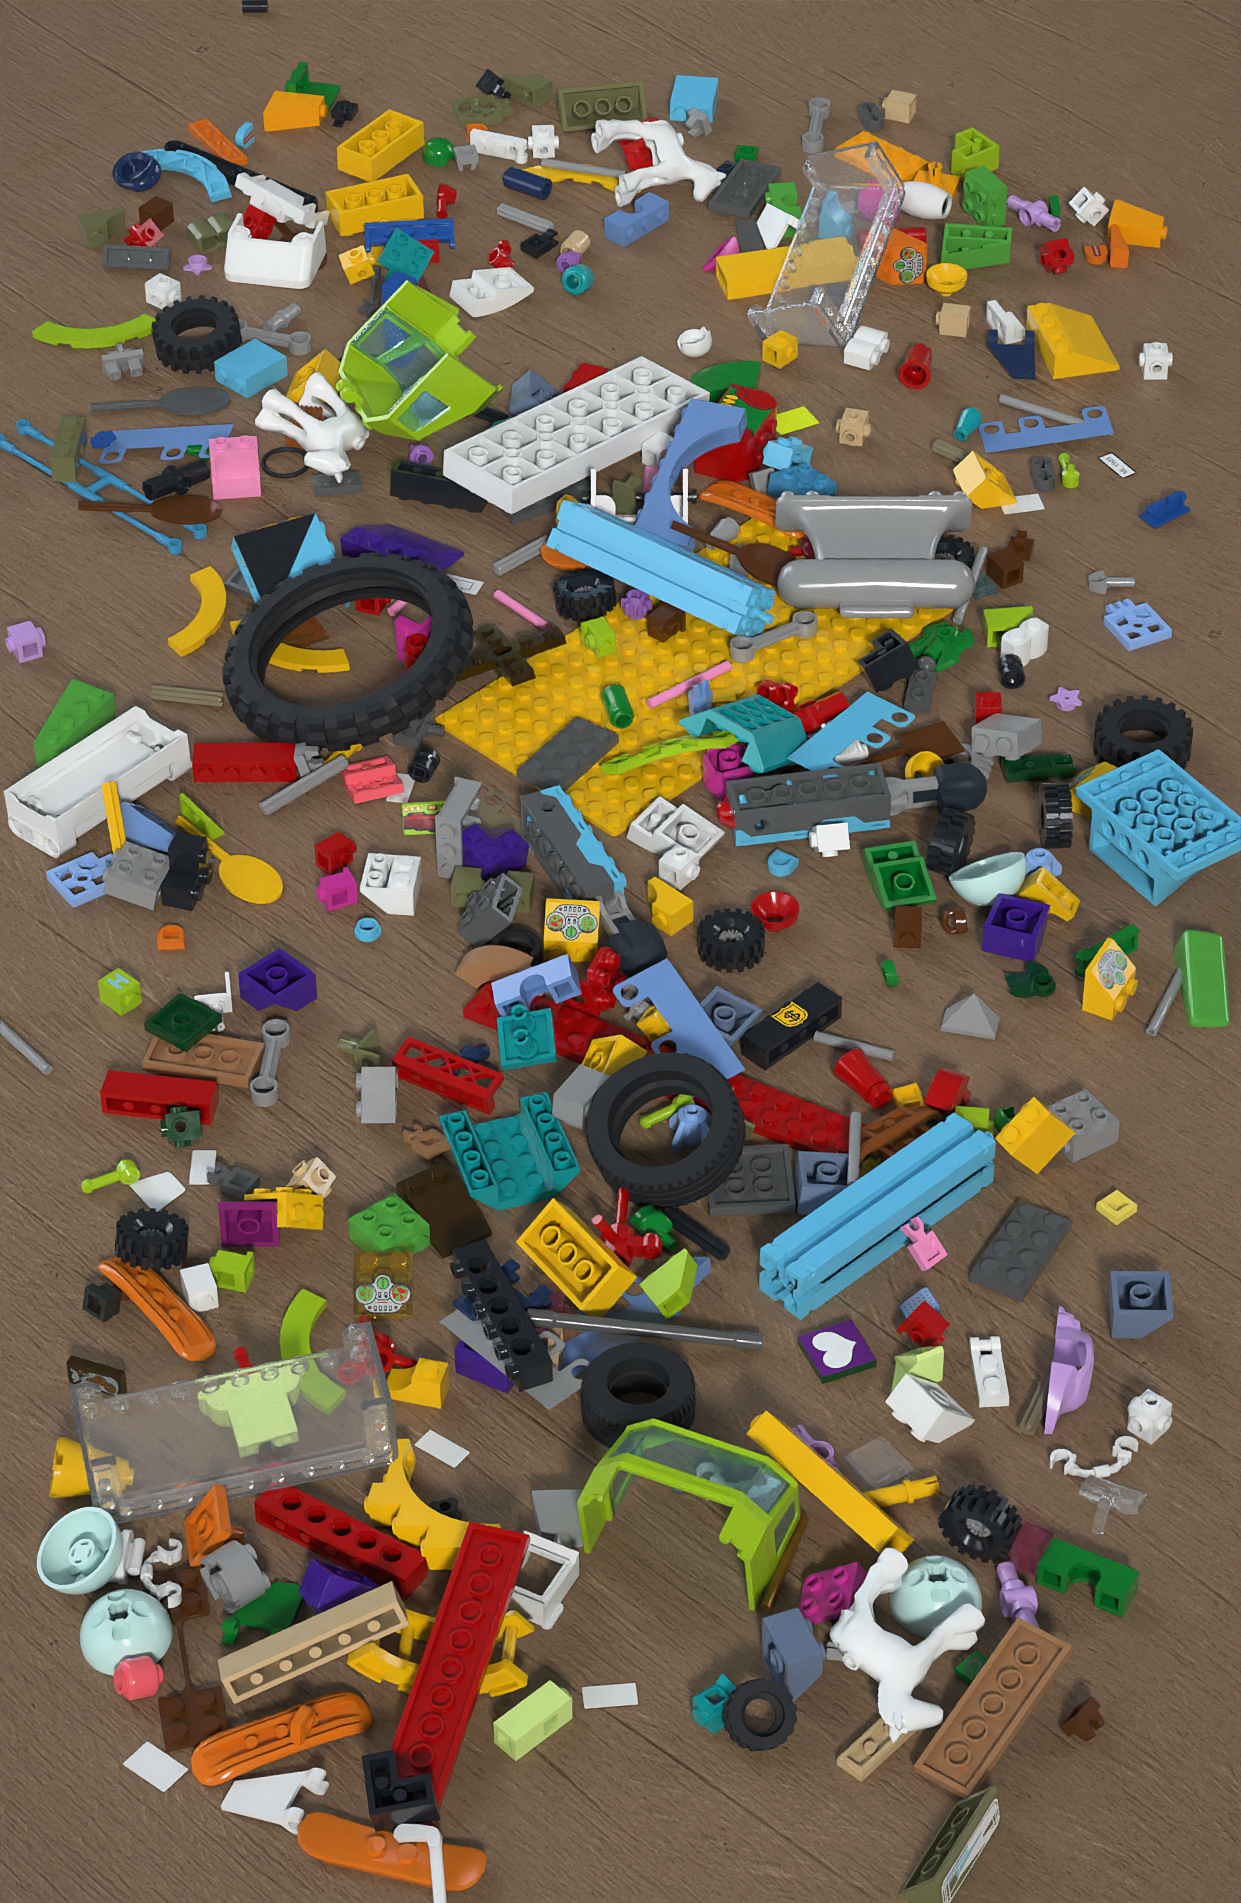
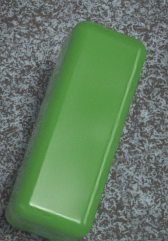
[1173,930,1230,1027]

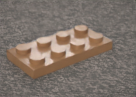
[142,1034,265,1088]

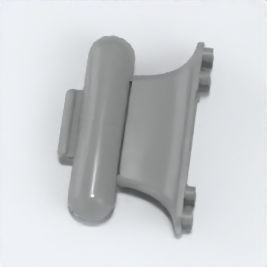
[775,491,975,618]

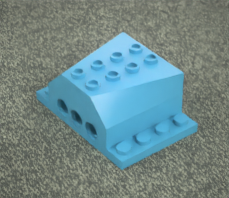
[1076,749,1241,907]

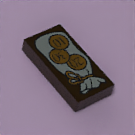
[66,1355,127,1399]

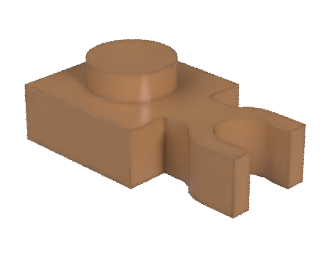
[402,1123,450,1160]

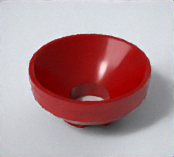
[751,891,799,932]

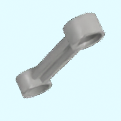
[802,97,830,154]
[238,319,311,356]
[730,611,817,663]
[250,1019,290,1107]

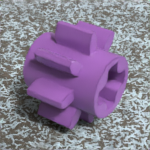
[621,589,652,620]

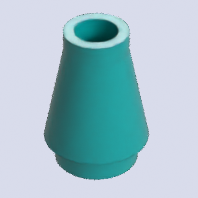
[954,407,982,441]

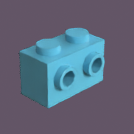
[762,436,814,470]

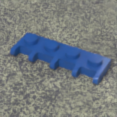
[365,218,455,253]

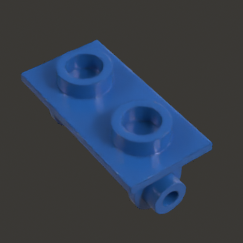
[1139,491,1191,528]

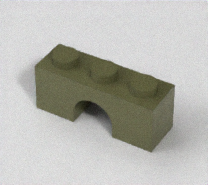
[50,416,87,482]
[450,866,535,914]

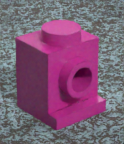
[315,867,358,911]

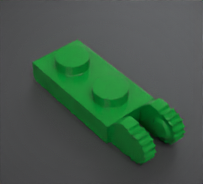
[1075,924,1139,978]

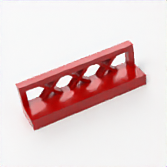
[391,1036,504,1115]

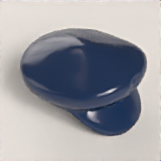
[112,152,161,192]

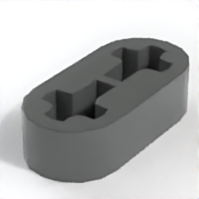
[858,102,884,132]
[1031,456,1055,492]

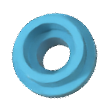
[354,918,381,942]

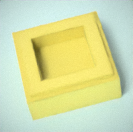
[1096,1190,1137,1225]

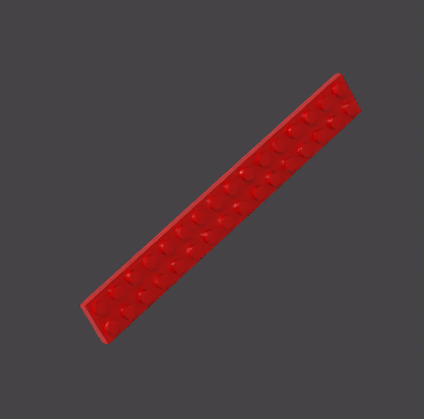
[463,981,867,1154]

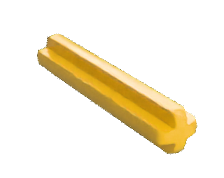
[101,781,127,855]

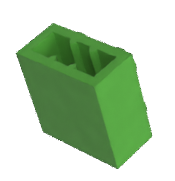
[962,166,1008,227]
[348,1193,430,1271]

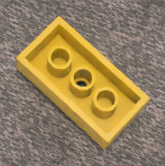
[337,109,425,182]
[325,174,424,236]
[516,1198,637,1318]

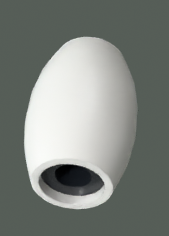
[899,181,952,220]

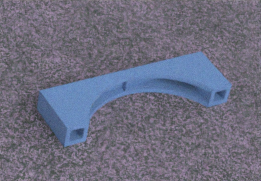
[635,398,747,552]

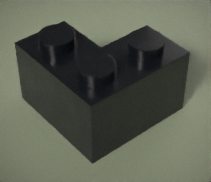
[857,628,920,693]
[160,832,213,911]
[362,1750,440,1832]

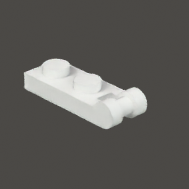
[470,128,528,164]
[969,1336,1009,1408]

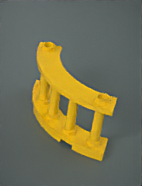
[347,1608,535,1697]

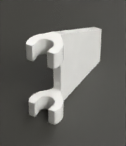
[757,203,805,249]
[221,1768,329,1835]

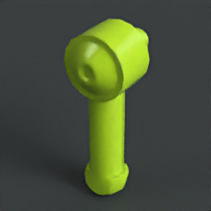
[1058,453,1080,488]
[639,1094,696,1129]
[81,1159,140,1194]

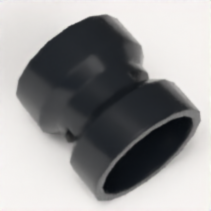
[997,654,1025,689]
[407,747,440,783]

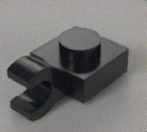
[475,69,512,99]
[331,100,358,128]
[520,229,559,259]

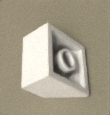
[885,1374,975,1443]

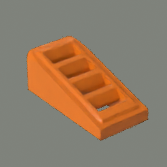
[1109,224,1129,268]

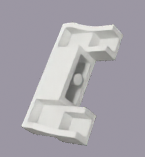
[235,172,330,229]

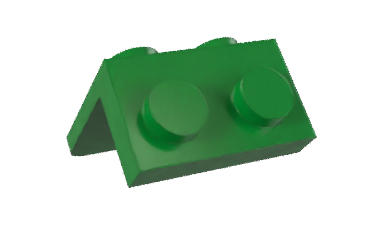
[285,62,341,110]

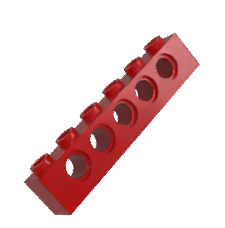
[254,1479,428,1600]

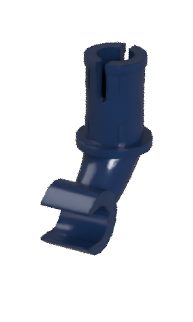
[439,1043,491,1076]

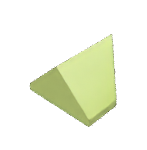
[891,1346,944,1393]

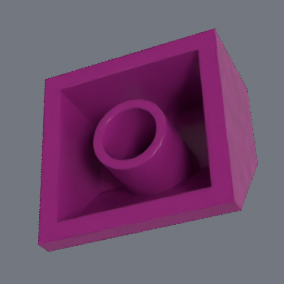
[218,1202,281,1247]

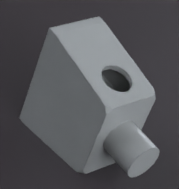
[532,1489,583,1549]

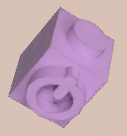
[5,620,46,663]

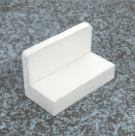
[986,300,1026,345]

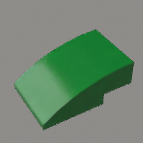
[690,361,761,403]
[862,841,937,910]

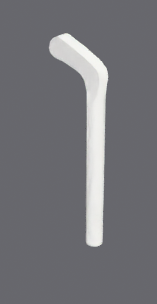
[393,1824,447,1903]

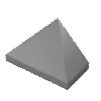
[941,993,1000,1040]

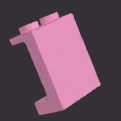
[209,435,261,500]

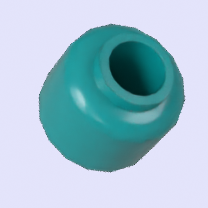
[562,264,594,295]

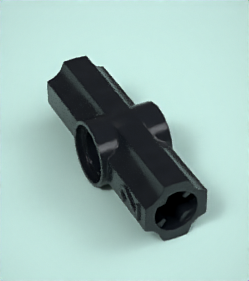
[142,460,210,501]

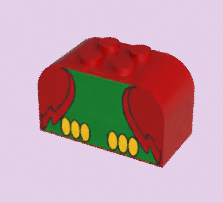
[694,384,777,482]

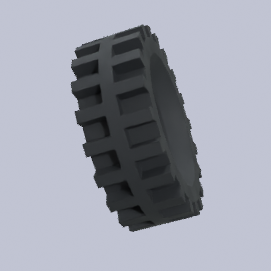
[151,295,242,374]
[1093,695,1193,770]

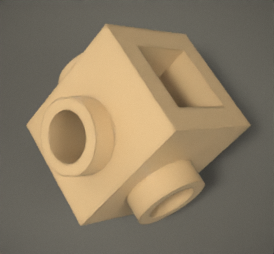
[836,408,871,446]
[286,1157,336,1199]

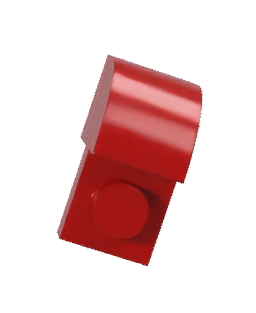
[924,1068,971,1116]

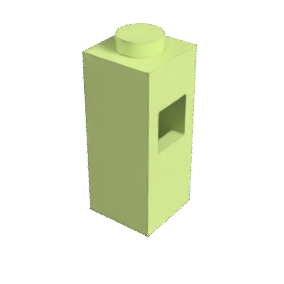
[493,1680,573,1761]

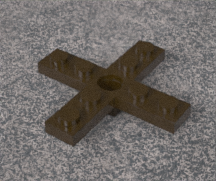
[456,625,567,686]

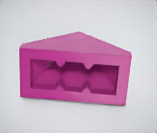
[702,236,740,272]

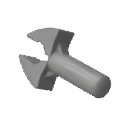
[1088,570,1135,595]

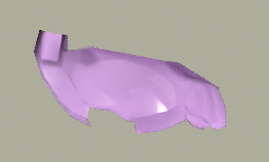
[1044,1306,1095,1434]

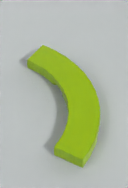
[32,313,156,349]
[600,730,739,775]
[280,1289,346,1416]

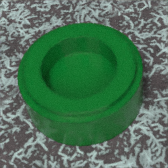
[880,959,899,988]

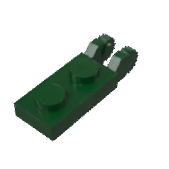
[1001,753,1077,783]

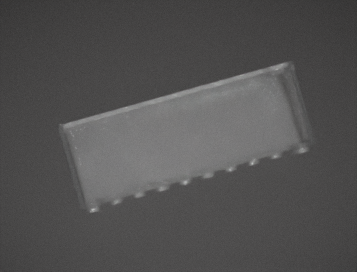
[746,141,906,348]
[69,1321,399,1524]

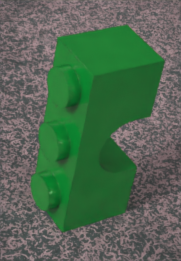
[1037,1538,1140,1617]

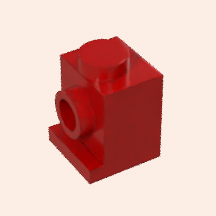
[314,832,357,876]
[896,1300,950,1347]

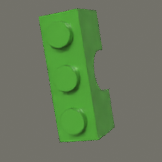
[764,182,803,238]

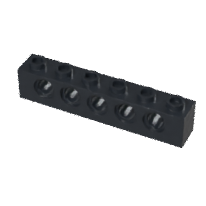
[450,1239,553,1392]

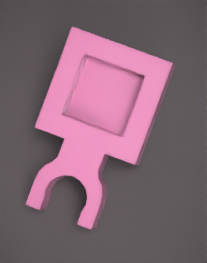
[899,1216,948,1271]

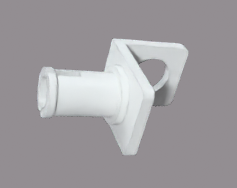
[194,972,232,1033]

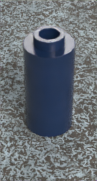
[502,167,552,200]

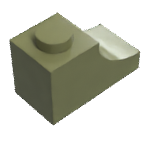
[504,73,553,109]
[79,207,125,249]

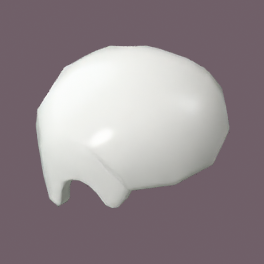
[677,327,712,358]

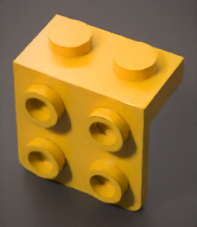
[244,1187,324,1230]

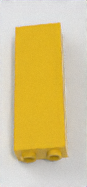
[716,238,860,300]
[746,1411,914,1554]

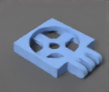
[1103,598,1172,651]
[46,852,113,908]

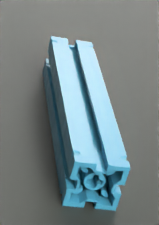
[546,500,776,637]
[759,1112,996,1320]

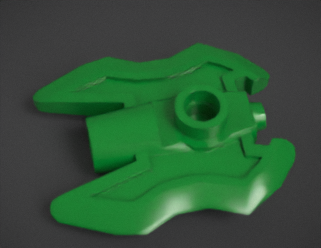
[909,621,974,672]

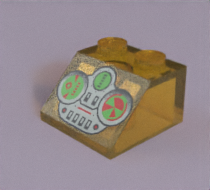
[353,1252,414,1319]

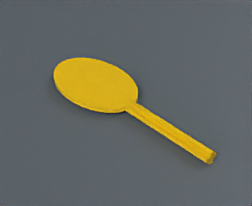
[175,815,283,904]

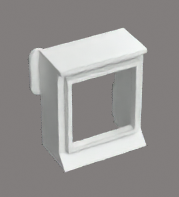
[507,1530,579,1629]

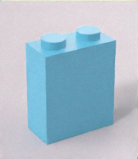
[670,75,719,123]
[214,339,288,399]

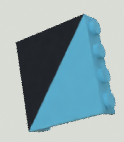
[231,513,350,608]

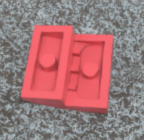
[340,755,404,804]

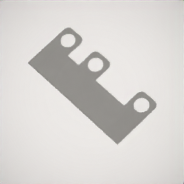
[439,1309,590,1410]

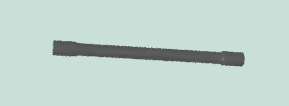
[526,1308,763,1351]

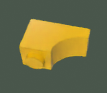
[1015,866,1080,922]
[648,877,693,936]
[383,1358,450,1409]

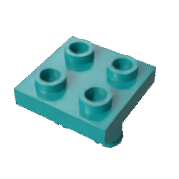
[377,227,434,284]
[497,1004,557,1071]

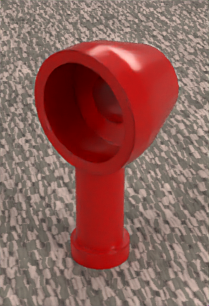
[436,183,457,219]

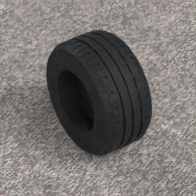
[581,1342,696,1453]

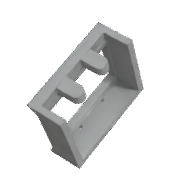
[435,777,482,880]

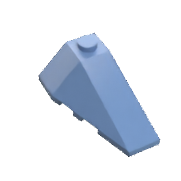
[107,801,215,863]

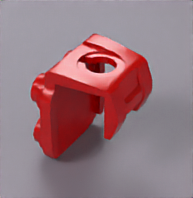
[617,117,658,172]
[564,947,627,1018]

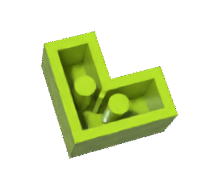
[951,127,1000,181]

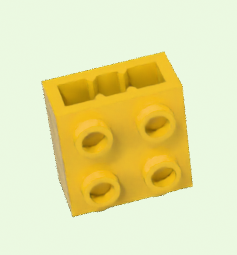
[995,1097,1076,1174]

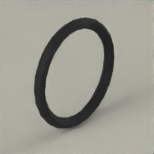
[261,447,309,479]

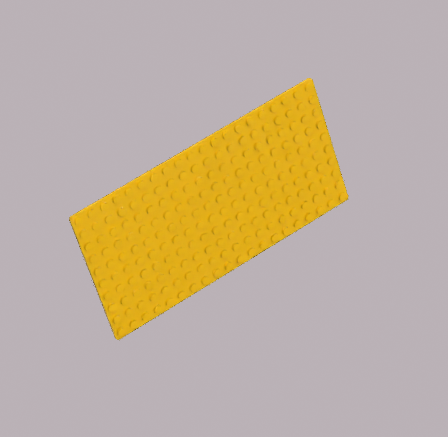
[435,518,956,836]

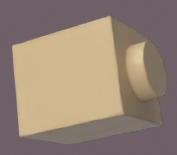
[882,90,917,124]
[936,303,971,338]

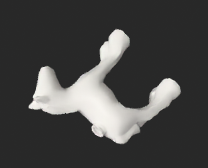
[591,119,726,207]
[254,372,370,483]
[830,1548,985,1743]

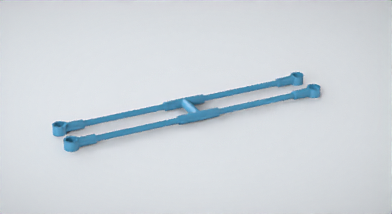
[0,419,207,555]

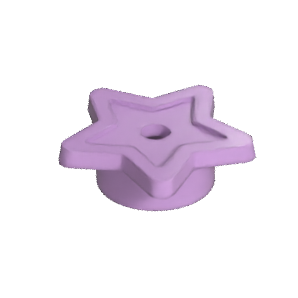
[183,255,212,275]
[1049,687,1082,711]

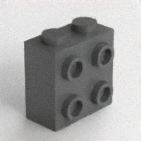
[458,873,523,948]

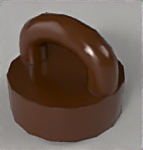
[941,907,968,934]

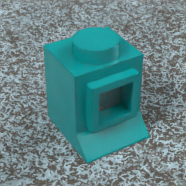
[692,1673,736,1735]

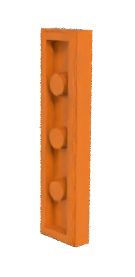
[188,118,248,166]

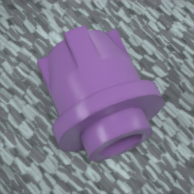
[557,249,582,273]
[409,442,433,465]

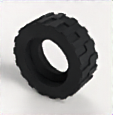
[722,1678,797,1752]

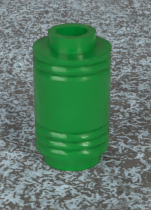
[601,684,634,729]

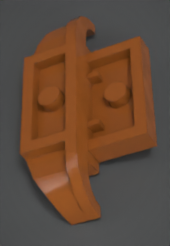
[859,1105,945,1169]

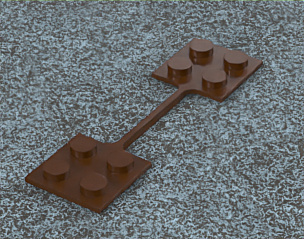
[779,721,965,775]
[141,1565,228,1752]

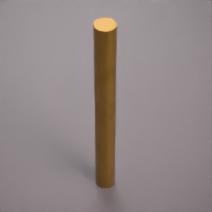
[759,1514,809,1613]

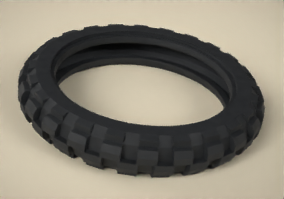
[223,553,474,753]

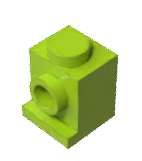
[580,617,616,658]
[209,1250,255,1293]

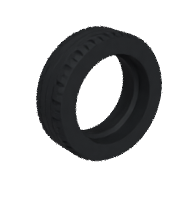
[586,1052,746,1209]

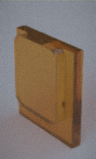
[281,616,329,648]

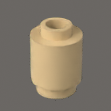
[560,230,590,255]

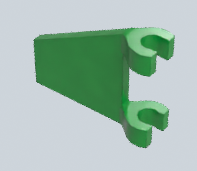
[221,1581,304,1645]

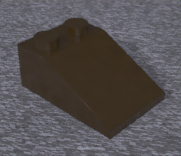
[396,1161,492,1259]

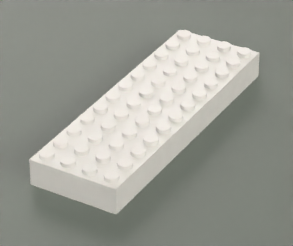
[443,356,710,514]

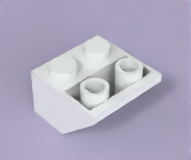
[360,853,422,916]

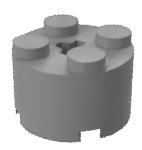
[199,1540,271,1614]

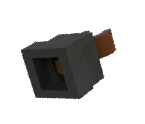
[82,1283,130,1322]

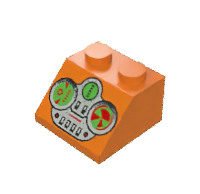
[874,228,928,285]

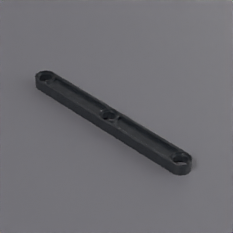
[164,140,318,213]

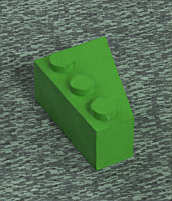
[941,223,1012,270]

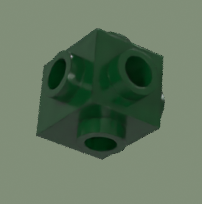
[160,1106,202,1147]

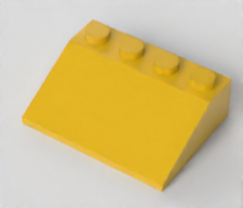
[1026,303,1120,379]

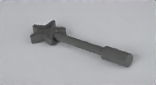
[357,265,381,318]

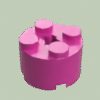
[703,743,755,800]

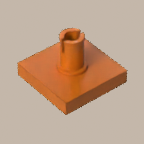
[184,1484,245,1568]

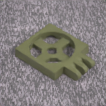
[452,94,515,129]

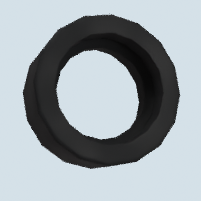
[491,928,542,967]

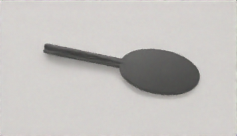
[91,386,229,415]

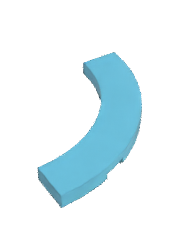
[142,149,232,203]

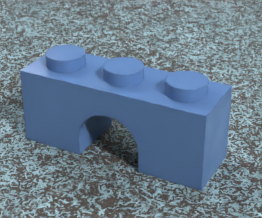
[604,192,669,247]
[491,954,582,1017]

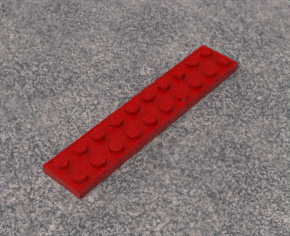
[390,1521,531,1827]

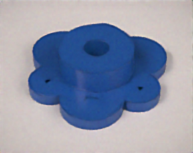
[90,431,116,448]

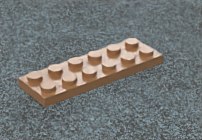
[914,1617,1073,1799]

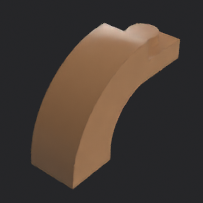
[455,945,543,997]

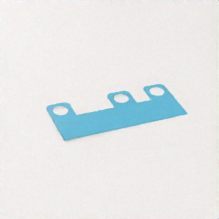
[787,692,915,771]

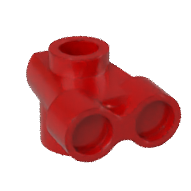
[487,240,514,269]
[757,680,798,713]

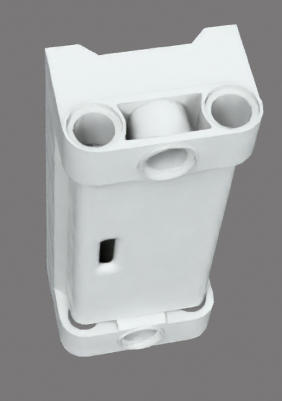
[4,706,192,858]

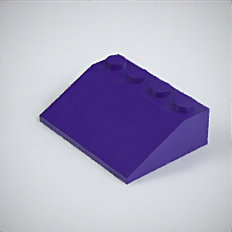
[340,524,464,573]

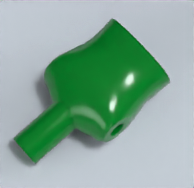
[630,1205,678,1251]

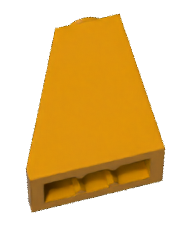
[263,90,328,132]
[1107,199,1168,248]

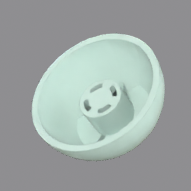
[949,852,1027,906]
[37,1507,123,1595]
[889,1555,982,1638]
[80,1589,173,1676]

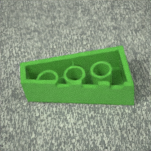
[34,678,116,767]

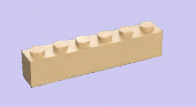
[218,1581,409,1704]

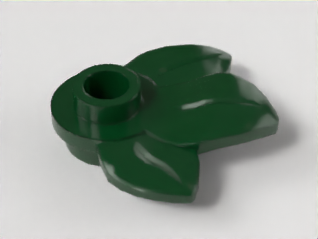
[1005,960,1056,998]

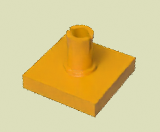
[913,162,961,201]

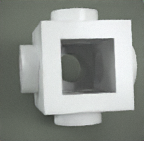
[528,125,559,159]
[1069,187,1109,226]
[145,273,182,310]
[1139,342,1173,380]
[659,844,700,890]
[1127,1389,1172,1445]

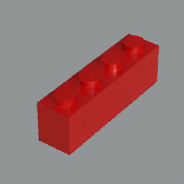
[192,742,298,783]
[100,1070,219,1125]

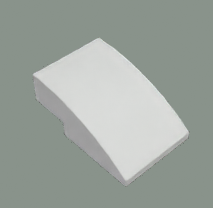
[449,267,534,317]
[626,796,725,860]

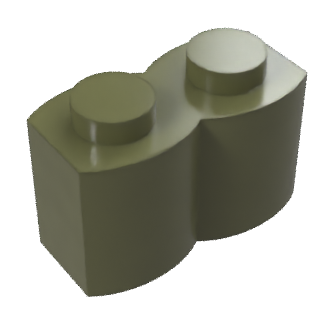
[187,213,234,253]

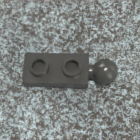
[904,656,937,714]

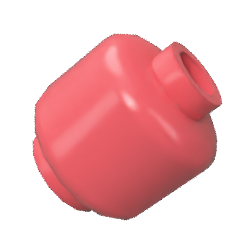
[113,1656,163,1701]

